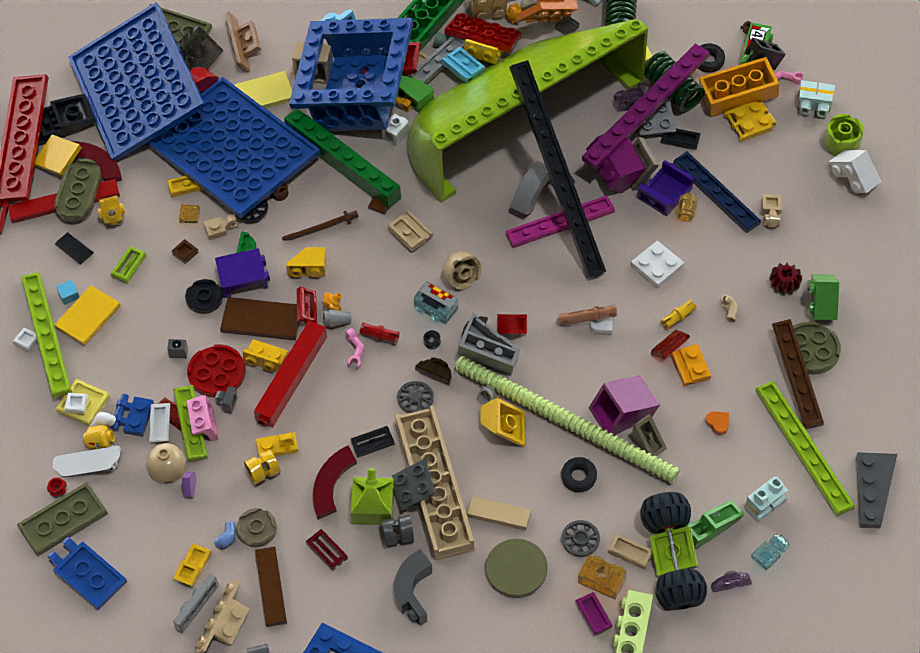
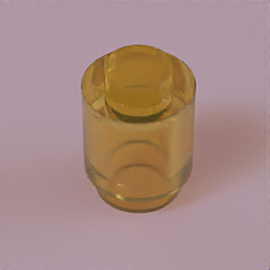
[677,193,698,222]

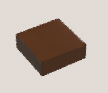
[368,197,388,215]
[172,239,199,264]

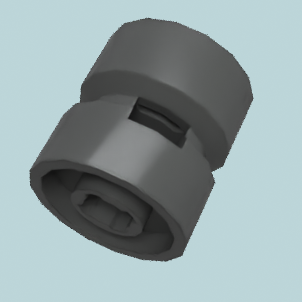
[381,515,414,546]

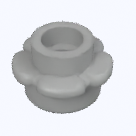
[478,386,497,404]

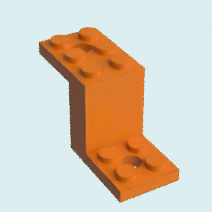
[517,0,578,23]

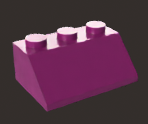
[586,134,647,193]

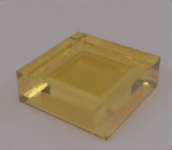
[179,204,200,223]

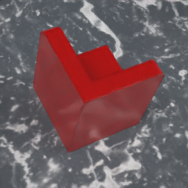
[497,314,527,334]

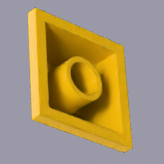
[480,398,526,447]

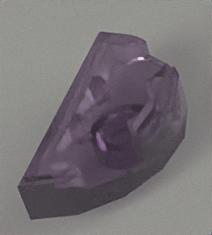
[711,571,752,593]

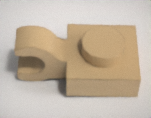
[204,214,238,240]

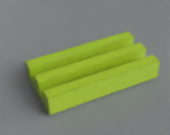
[110,246,147,284]

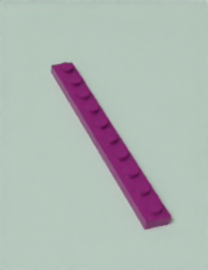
[582,43,710,170]

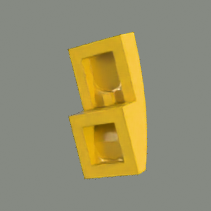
[173,543,212,586]

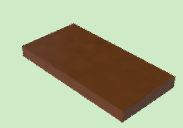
[220,297,300,340]

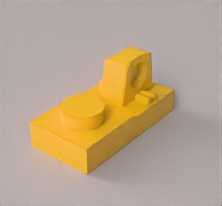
[256,432,299,457]

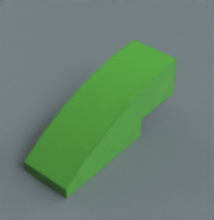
[685,500,744,549]

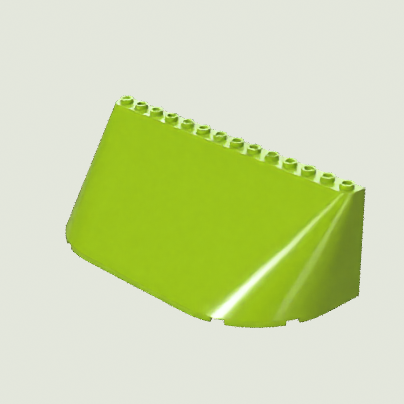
[407,19,648,203]

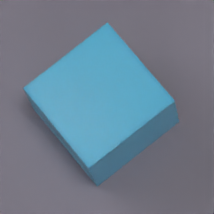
[56,280,79,305]

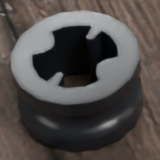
[423,330,441,349]

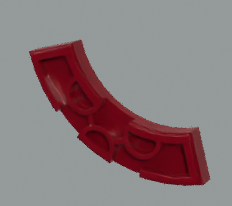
[71,141,122,181]
[313,445,357,520]

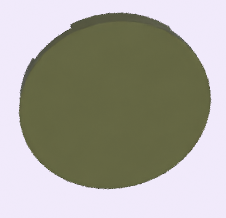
[793,322,841,375]
[486,539,548,598]

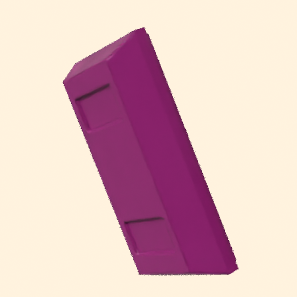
[575,592,613,635]

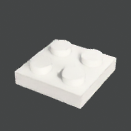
[631,240,684,288]

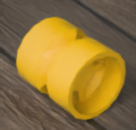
[244,449,281,485]

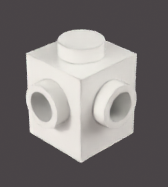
[382,114,410,146]

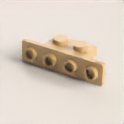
[195,579,250,653]

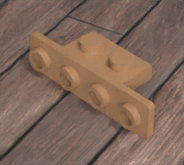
[225,11,262,72]

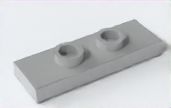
[173,573,219,634]

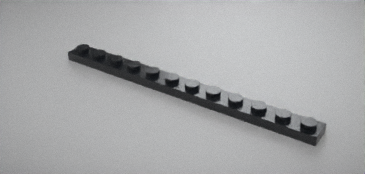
[509,60,606,279]

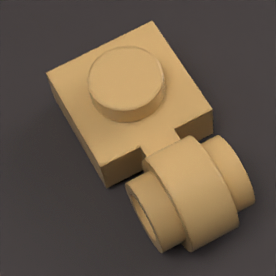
[762,194,782,228]

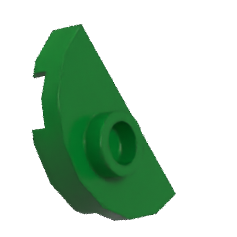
[236,231,257,253]

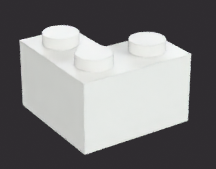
[829,150,882,193]

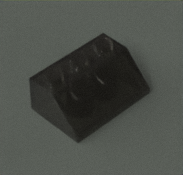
[177,26,224,70]

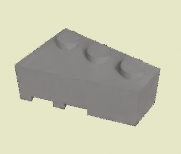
[458,313,520,375]

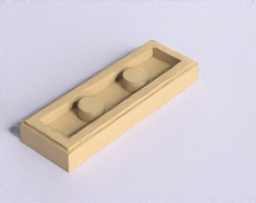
[467,496,531,530]

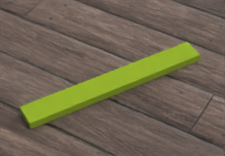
[21,272,72,398]
[756,381,855,517]

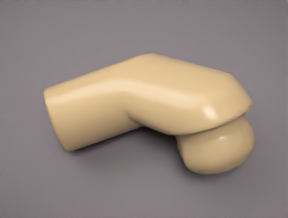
[720,294,739,322]

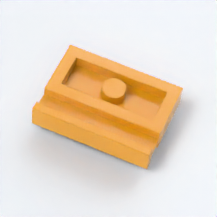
[671,344,711,386]

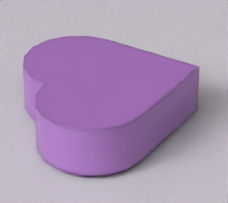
[182,472,196,498]

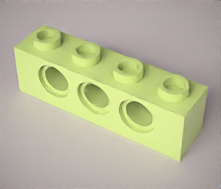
[613,590,653,653]

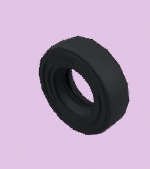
[698,43,725,73]
[561,457,597,492]

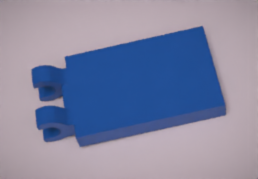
[47,537,127,610]

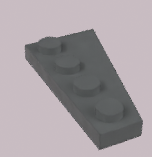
[856,452,897,528]

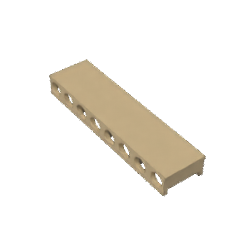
[395,405,475,560]

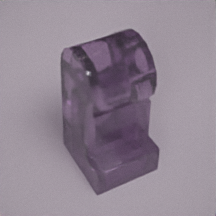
[613,82,648,111]

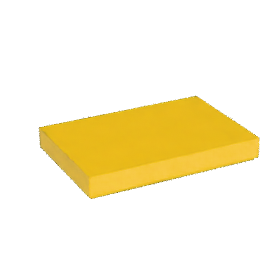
[54,285,121,346]

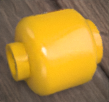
[83,425,115,450]

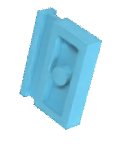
[441,47,485,83]

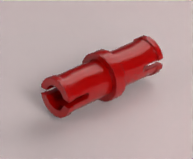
[360,322,400,344]

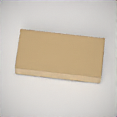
[608,534,653,570]

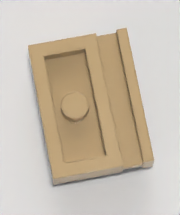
[388,210,433,252]

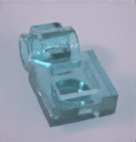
[751,533,790,571]

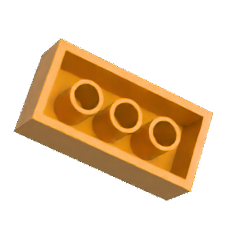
[699,57,779,117]

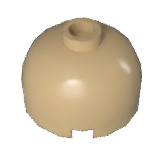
[443,251,482,290]
[146,443,187,484]

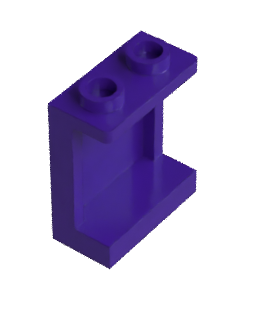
[637,160,694,217]
[215,248,270,298]

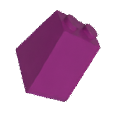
[588,375,660,436]

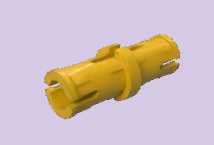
[660,299,697,330]

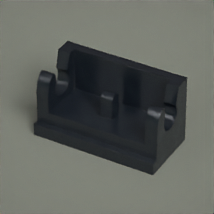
[745,37,786,70]

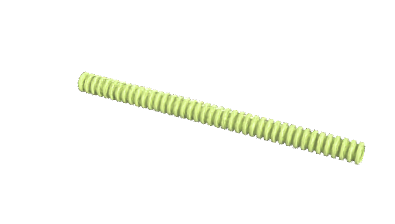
[455,356,679,484]

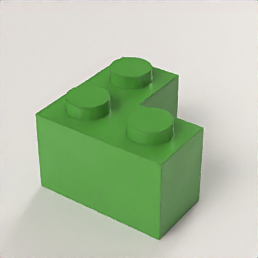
[807,274,839,320]

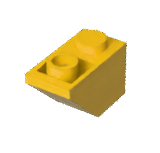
[286,247,326,277]

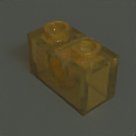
[578,554,627,600]

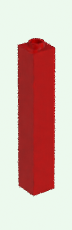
[254,320,327,428]

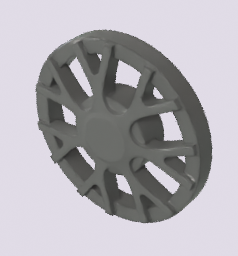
[397,381,434,413]
[562,520,600,556]

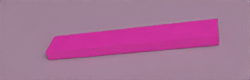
[506,195,615,248]

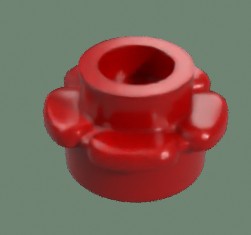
[47,477,67,497]

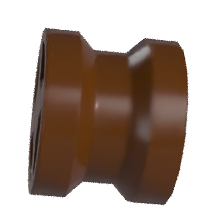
[271,182,289,201]

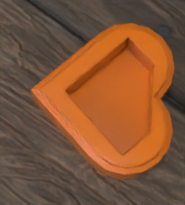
[705,411,729,435]

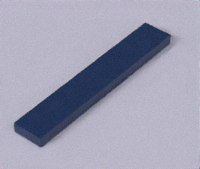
[673,151,761,233]

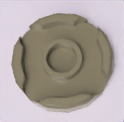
[236,508,277,547]

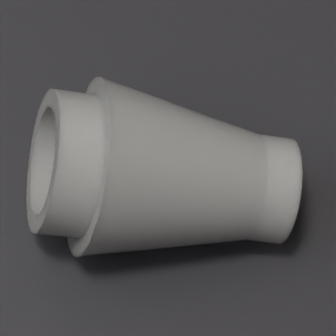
[323,309,351,328]

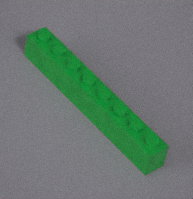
[284,109,401,210]

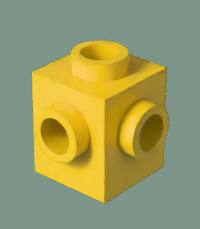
[98,196,126,225]

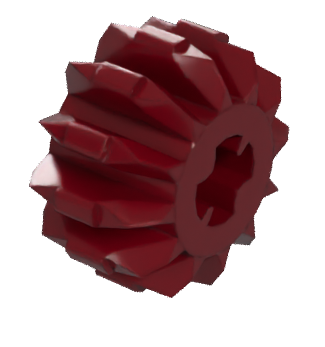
[769,262,802,295]

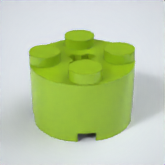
[824,114,864,157]

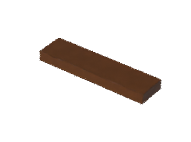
[255,546,287,627]

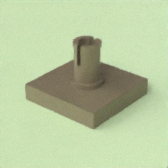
[631,137,659,190]

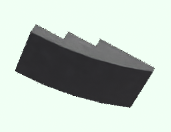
[38,93,95,146]

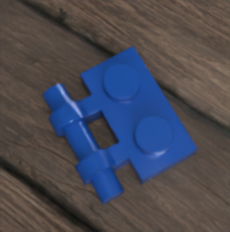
[110,394,154,437]

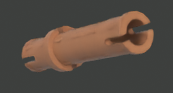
[559,305,617,326]

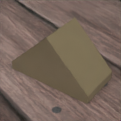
[632,415,667,456]

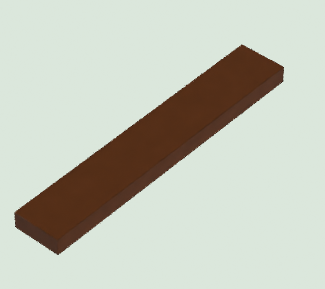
[772,319,824,429]

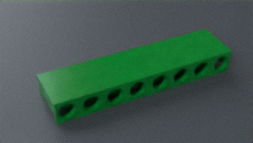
[398,0,465,51]

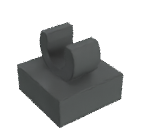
[215,386,238,414]

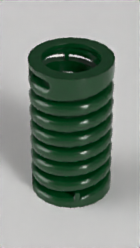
[604,0,637,26]
[644,51,704,113]

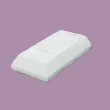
[149,403,170,443]

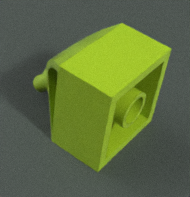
[350,468,395,525]

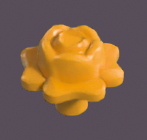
[506,3,522,24]
[323,292,342,311]

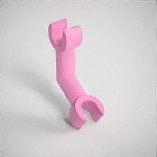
[775,71,803,85]
[345,328,364,370]

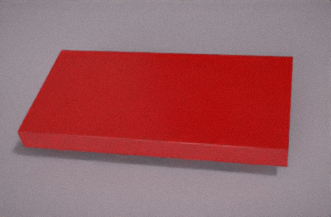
[444,13,522,53]

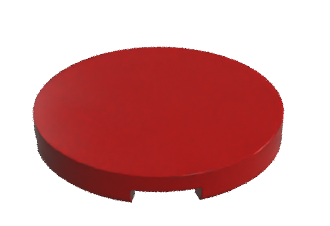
[187,344,246,398]

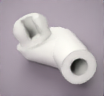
[89,412,116,427]

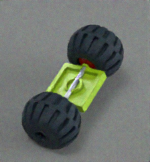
[640,492,707,610]

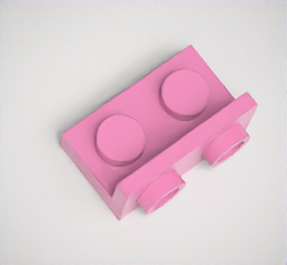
[187,395,219,441]

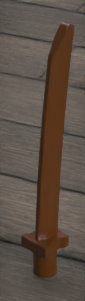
[282,210,359,241]

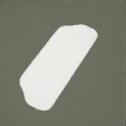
[53,446,120,476]

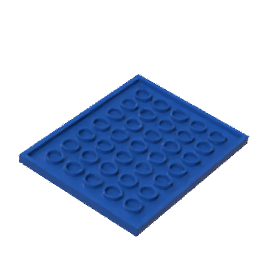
[68,2,206,161]
[146,77,321,219]

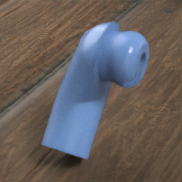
[214,521,236,549]

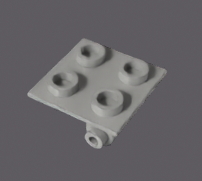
[639,99,676,136]

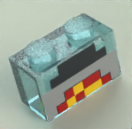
[414,281,458,325]

